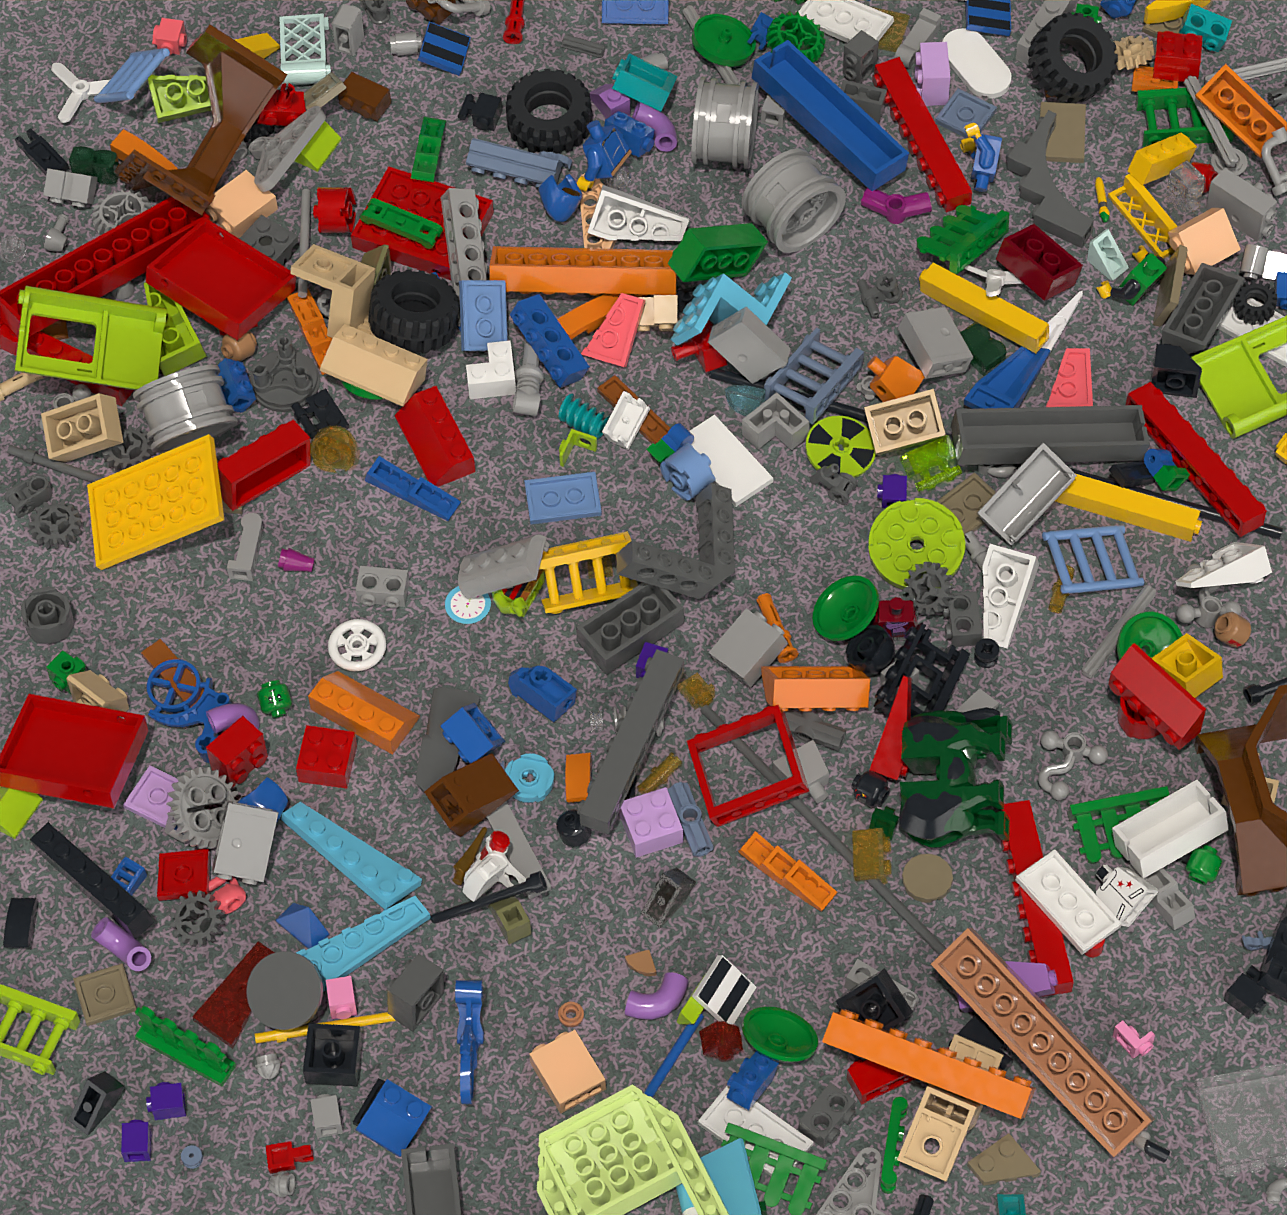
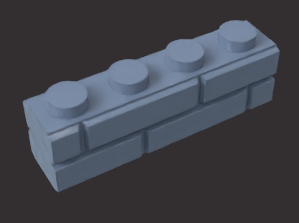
[466,138,562,188]

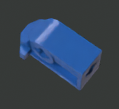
[508,666,577,722]

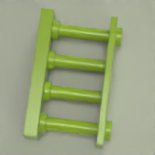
[0,984,80,1075]

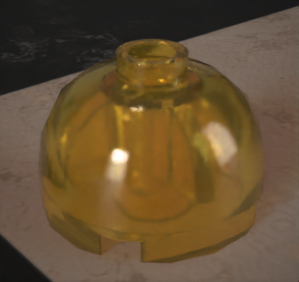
[310,425,358,473]

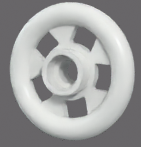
[328,619,386,671]

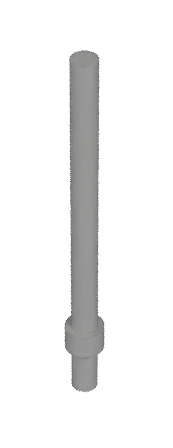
[296,189,311,298]

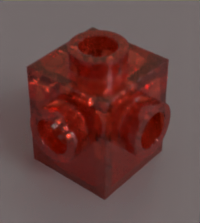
[699,1021,743,1061]

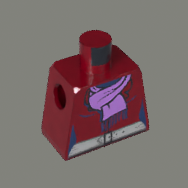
[871,597,918,641]

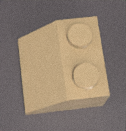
[66,670,129,717]

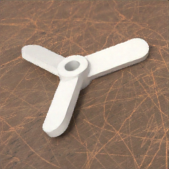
[51,63,110,123]
[964,265,1024,297]

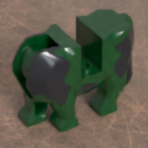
[899,707,1013,848]

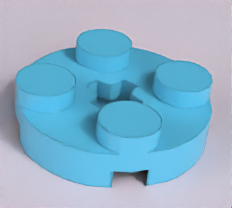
[505,754,554,802]

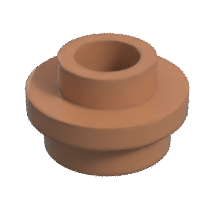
[558,1002,584,1027]

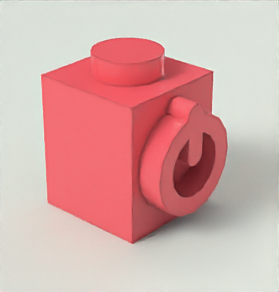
[152,18,187,55]

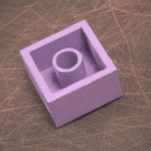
[914,42,950,106]
[619,787,683,858]

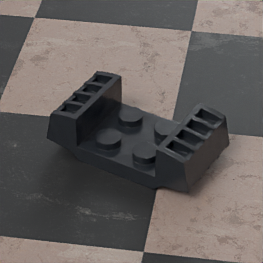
[1257,905,1287,999]

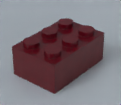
[996,224,1083,301]

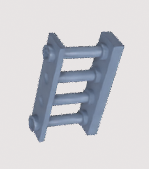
[764,328,864,424]

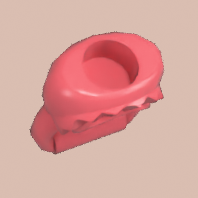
[209,876,246,914]

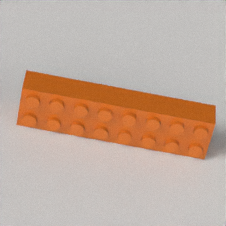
[489,246,677,297]
[822,1009,1036,1119]

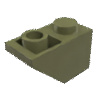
[488,896,531,945]

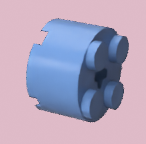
[660,443,716,501]

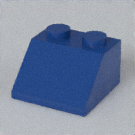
[441,703,505,763]
[355,1079,432,1157]

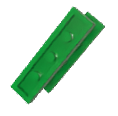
[1135,88,1234,147]

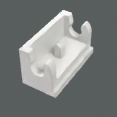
[602,391,650,450]

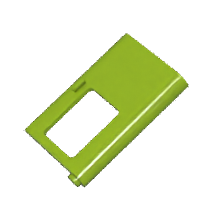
[14,286,167,390]
[1191,316,1287,439]

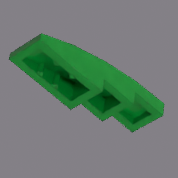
[411,117,446,182]

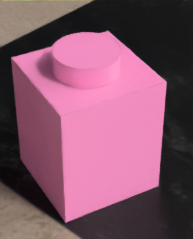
[326,976,357,1019]

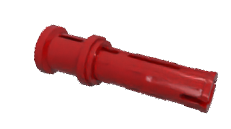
[503,0,525,44]

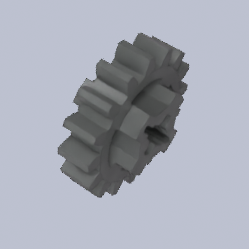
[103,425,155,472]
[29,499,82,549]
[903,562,955,615]
[169,891,225,947]

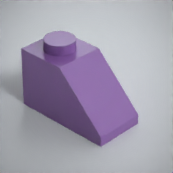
[590,84,630,119]

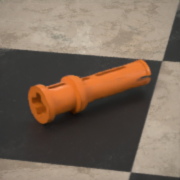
[756,593,799,663]

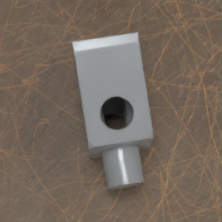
[772,740,829,803]

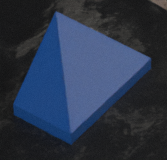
[276,903,330,949]

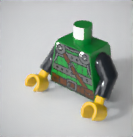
[1096,245,1167,306]

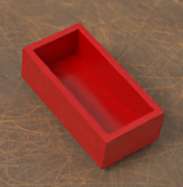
[217,419,310,511]

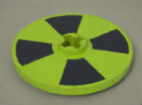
[805,416,876,478]

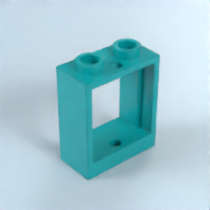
[612,53,678,112]

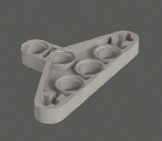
[248,106,326,192]
[816,1147,886,1215]

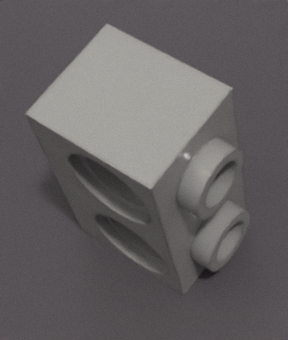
[355,566,409,608]

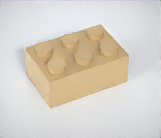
[864,389,947,455]
[41,393,123,462]

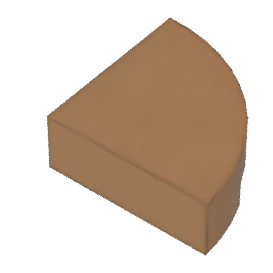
[625,950,657,976]

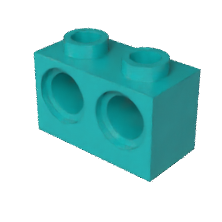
[1178,3,1232,52]

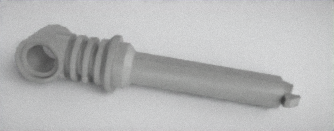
[512,339,544,417]

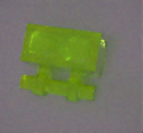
[899,435,962,492]

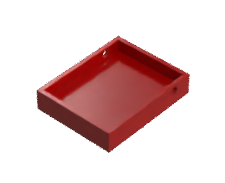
[351,166,494,280]
[145,218,296,341]
[0,694,149,808]

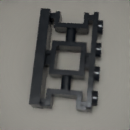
[874,622,970,718]

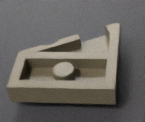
[967,1133,1041,1186]

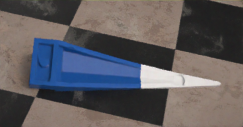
[964,291,1083,409]

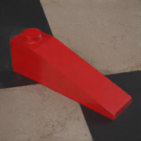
[869,676,912,780]
[847,1047,949,1105]

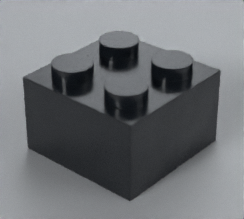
[836,968,913,1031]
[303,1023,363,1086]

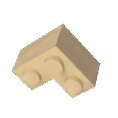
[637,295,678,332]

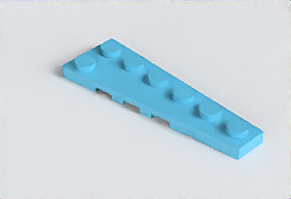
[281,802,422,910]
[296,896,431,992]

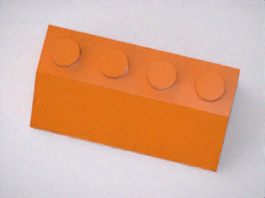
[1195,64,1287,159]
[761,666,870,711]
[308,671,420,755]

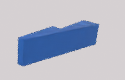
[365,456,461,521]

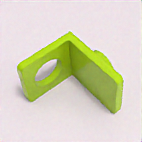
[559,429,597,467]

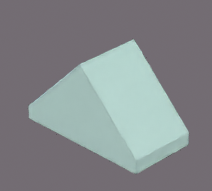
[1087,229,1129,281]

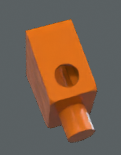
[867,356,924,402]

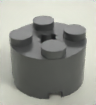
[21,587,74,644]

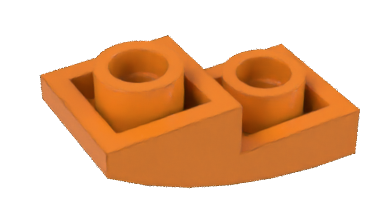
[565,752,592,802]

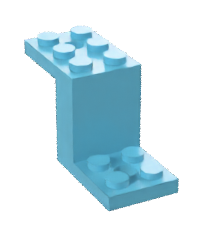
[671,273,792,345]

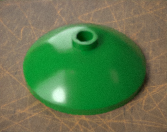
[812,575,879,641]
[1117,612,1183,660]
[742,1007,818,1062]

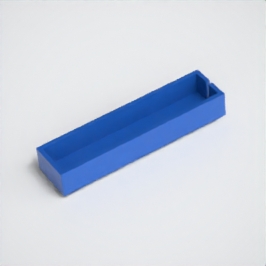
[751,40,909,191]

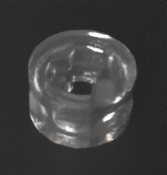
[589,709,604,733]

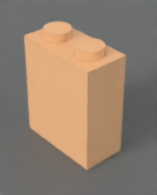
[205,170,278,238]
[1168,208,1241,275]
[529,1030,606,1114]

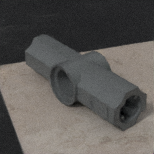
[769,709,846,751]

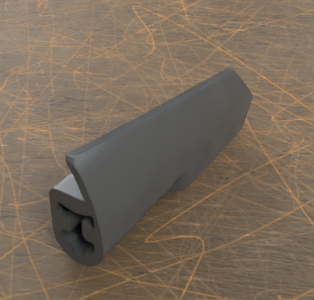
[415,687,480,791]

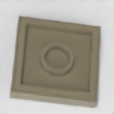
[304,72,346,111]
[73,963,136,1026]

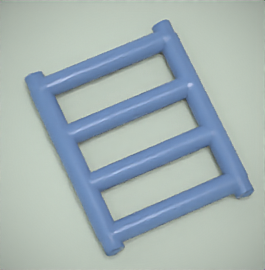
[94,48,170,103]
[1042,525,1144,594]

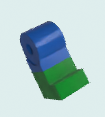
[646,423,694,465]
[1144,449,1190,491]

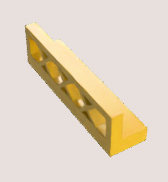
[1108,174,1178,258]

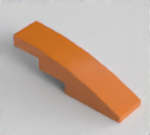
[287,288,332,375]
[557,294,640,339]
[738,831,837,911]

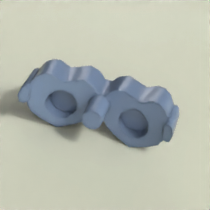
[538,151,572,170]
[1242,931,1272,951]

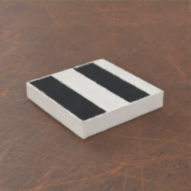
[692,955,756,1028]

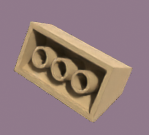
[320,324,428,406]

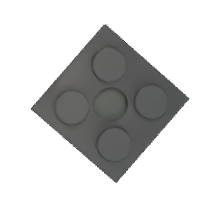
[239,215,298,266]

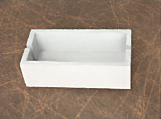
[1112,780,1228,879]

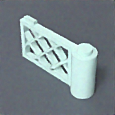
[279,13,331,86]

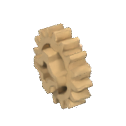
[1113,36,1155,70]

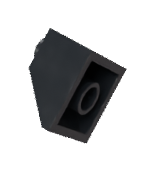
[1151,344,1202,398]

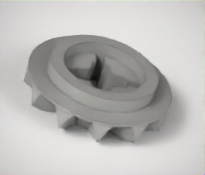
[1210,148,1248,176]

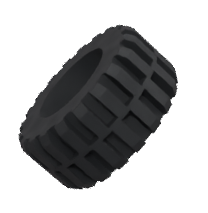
[1028,12,1118,103]
[506,69,592,154]
[368,270,460,354]

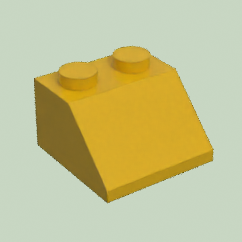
[1152,633,1223,698]

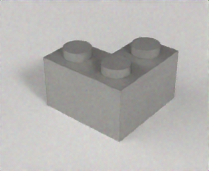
[742,392,810,450]

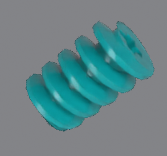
[558,393,610,440]

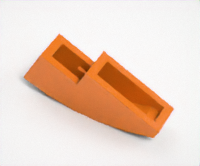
[110,129,178,170]

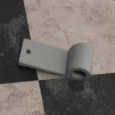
[1240,244,1287,280]

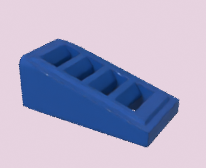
[111,857,147,896]

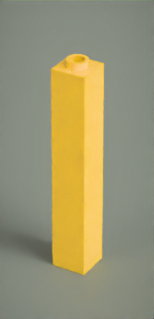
[919,263,1049,353]
[1055,474,1203,542]

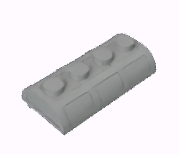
[977,443,1077,546]
[458,534,549,599]

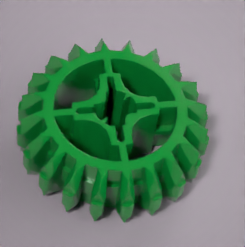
[765,11,826,63]

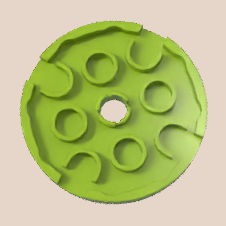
[868,498,965,589]

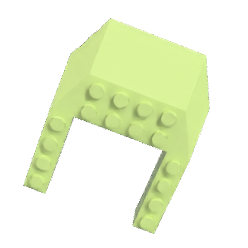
[537,1084,730,1215]

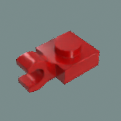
[266,1141,314,1174]

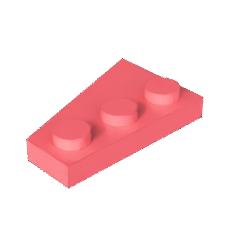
[581,293,646,367]
[1046,348,1093,407]

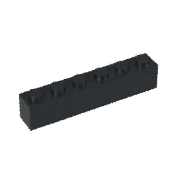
[30,822,154,940]

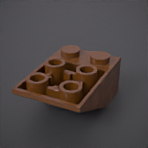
[424,753,519,837]

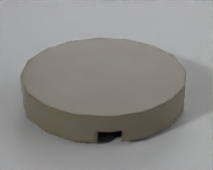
[902,854,953,903]

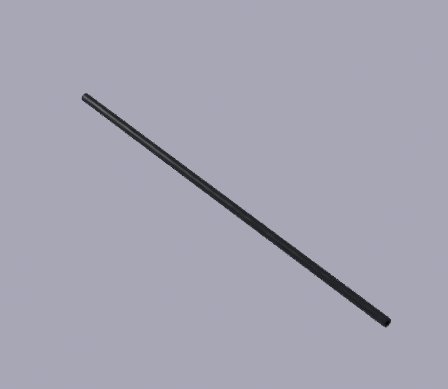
[709,368,1283,540]

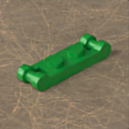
[360,198,443,249]
[880,1097,908,1194]

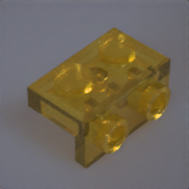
[852,828,892,884]

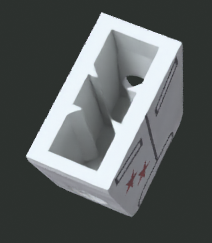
[1096,865,1159,927]

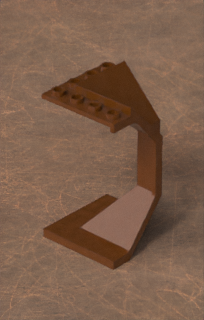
[114,24,288,215]
[1194,684,1287,896]

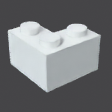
[466,341,516,399]

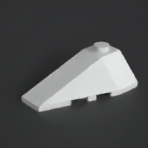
[587,185,689,241]
[1175,542,1272,588]
[983,544,1039,649]

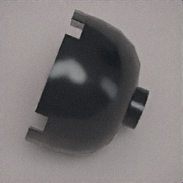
[845,625,895,675]

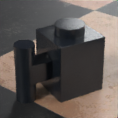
[457,92,503,131]
[1224,965,1272,1019]

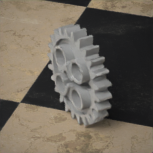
[166,767,239,849]

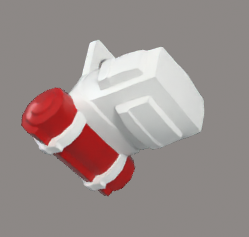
[463,831,526,902]

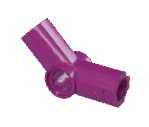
[861,188,932,224]

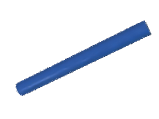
[643,1014,704,1098]

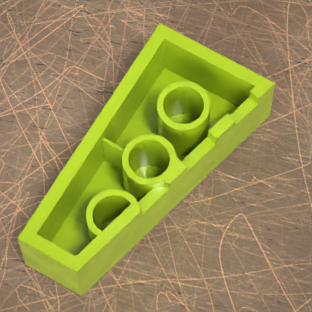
[147,75,211,123]
[144,283,207,376]

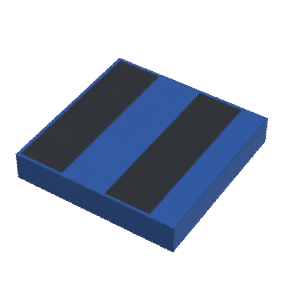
[965,0,1011,36]
[418,21,471,76]

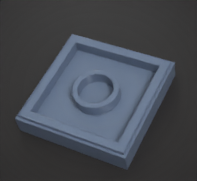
[935,88,997,141]

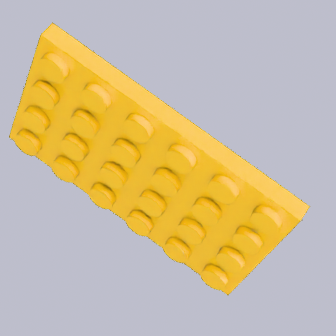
[87,434,224,570]

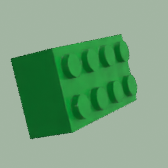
[668,223,768,282]

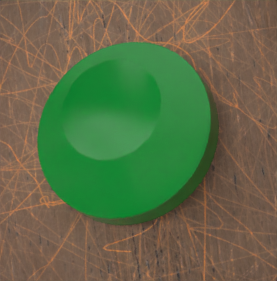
[691,14,756,67]

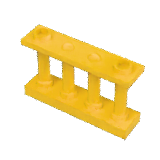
[539,531,638,614]

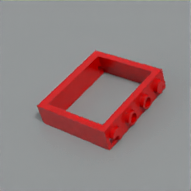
[687,705,810,827]

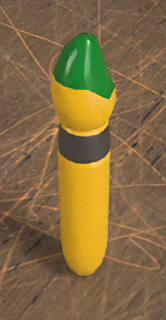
[1095,177,1110,223]

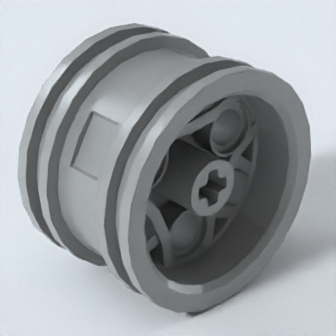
[691,77,759,169]
[741,148,846,253]
[133,365,238,453]

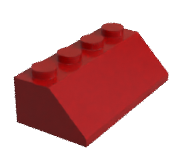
[395,386,476,487]
[1108,643,1206,750]

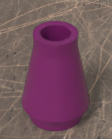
[278,547,315,572]

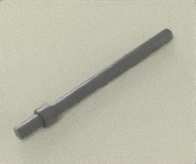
[7,445,105,483]

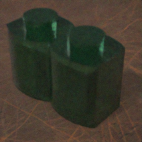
[69,146,119,184]
[960,322,1007,376]

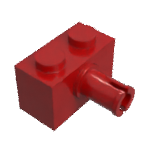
[256,83,306,126]
[671,319,727,372]

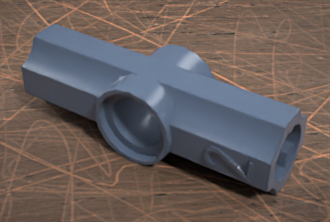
[667,782,713,857]

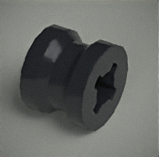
[974,638,999,668]

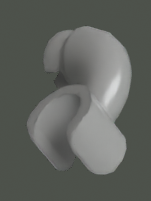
[978,464,1017,478]
[1265,1178,1287,1204]

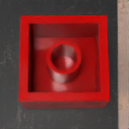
[1153,31,1202,82]
[206,716,268,788]
[296,725,357,789]

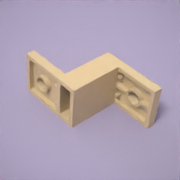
[291,244,376,338]
[897,1034,1004,1181]

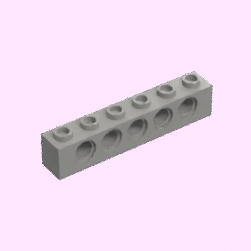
[441,188,487,326]

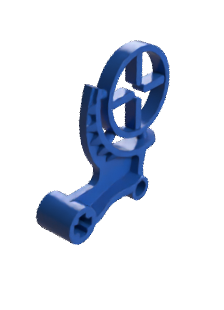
[147,659,233,763]
[455,980,484,1104]

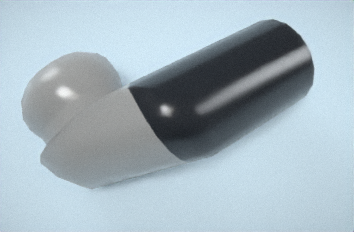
[1134,1131,1170,1162]

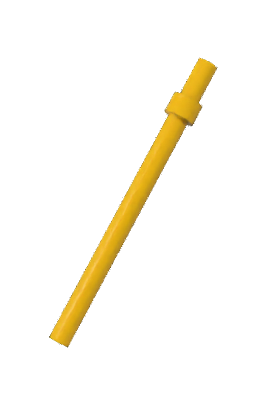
[255,1012,396,1044]

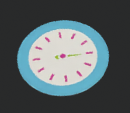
[445,586,491,624]

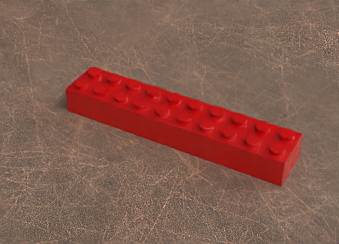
[0,196,210,337]

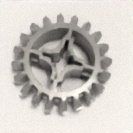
[92,188,153,236]

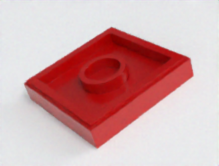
[157,849,211,901]

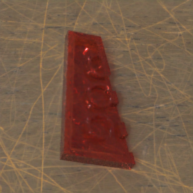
[192,941,275,1049]

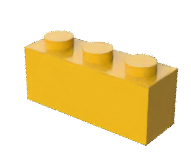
[1127,132,1197,185]

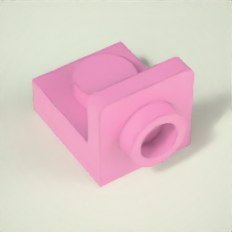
[1113,1021,1155,1059]

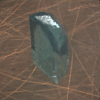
[725,385,766,416]

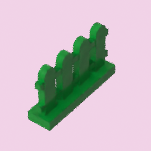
[916,205,1009,274]
[1067,786,1170,864]
[135,1006,236,1087]
[721,1122,830,1215]

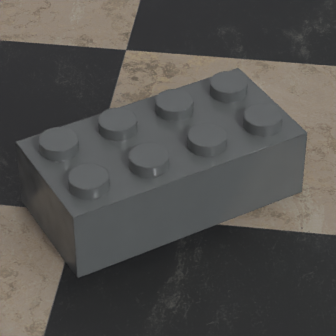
[576,582,684,675]

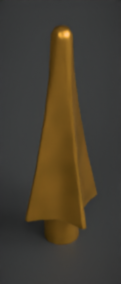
[452,827,487,885]

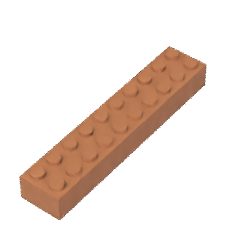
[931,928,1155,1157]

